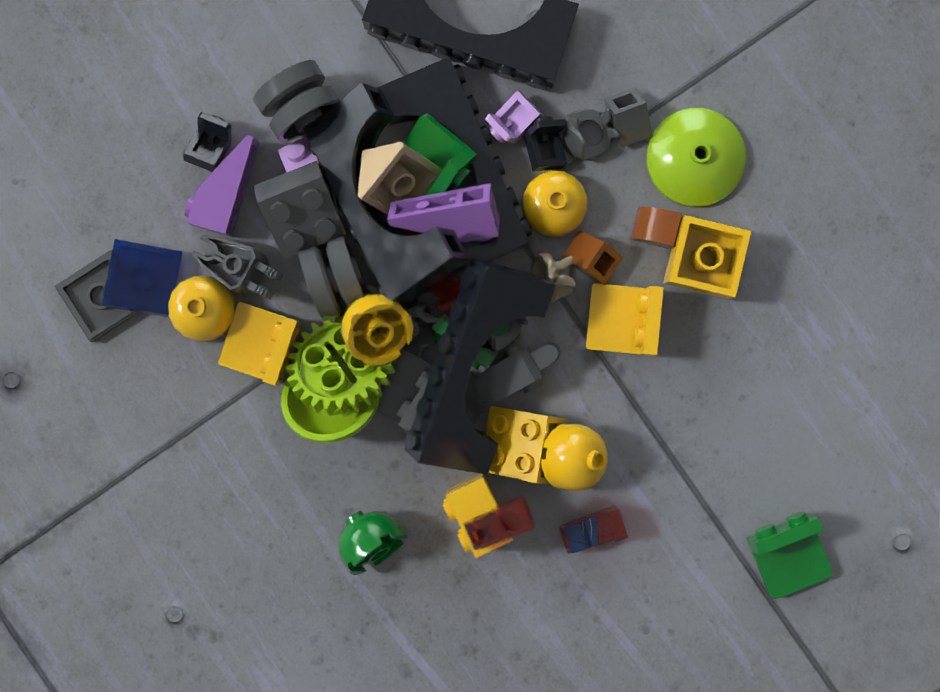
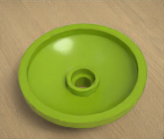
[646,108,746,207]
[281,350,381,443]

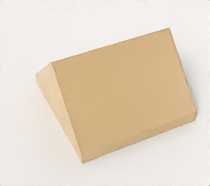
[358,142,443,215]

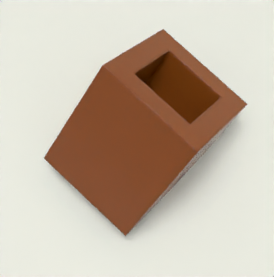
[630,207,682,249]
[561,230,623,285]

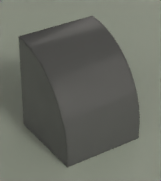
[604,88,653,147]

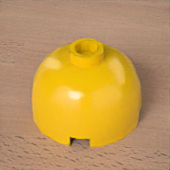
[521,170,588,238]
[168,275,237,342]
[341,294,413,366]
[541,423,608,491]

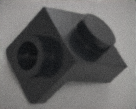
[183,112,231,172]
[523,116,567,172]

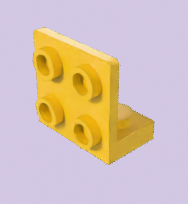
[586,283,664,356]
[218,302,302,386]
[486,406,567,484]

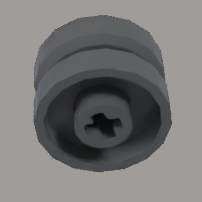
[253,60,340,142]
[299,236,367,322]

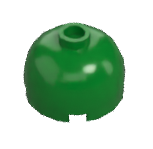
[338,511,408,575]

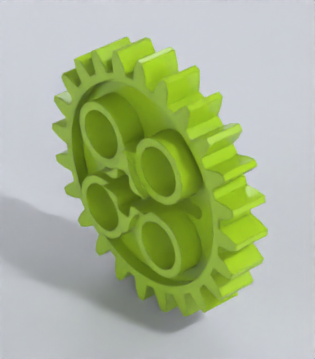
[286,316,397,416]

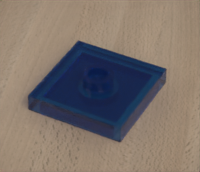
[102,239,183,318]

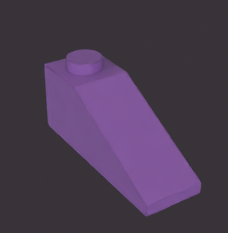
[185,135,259,237]
[387,183,500,242]

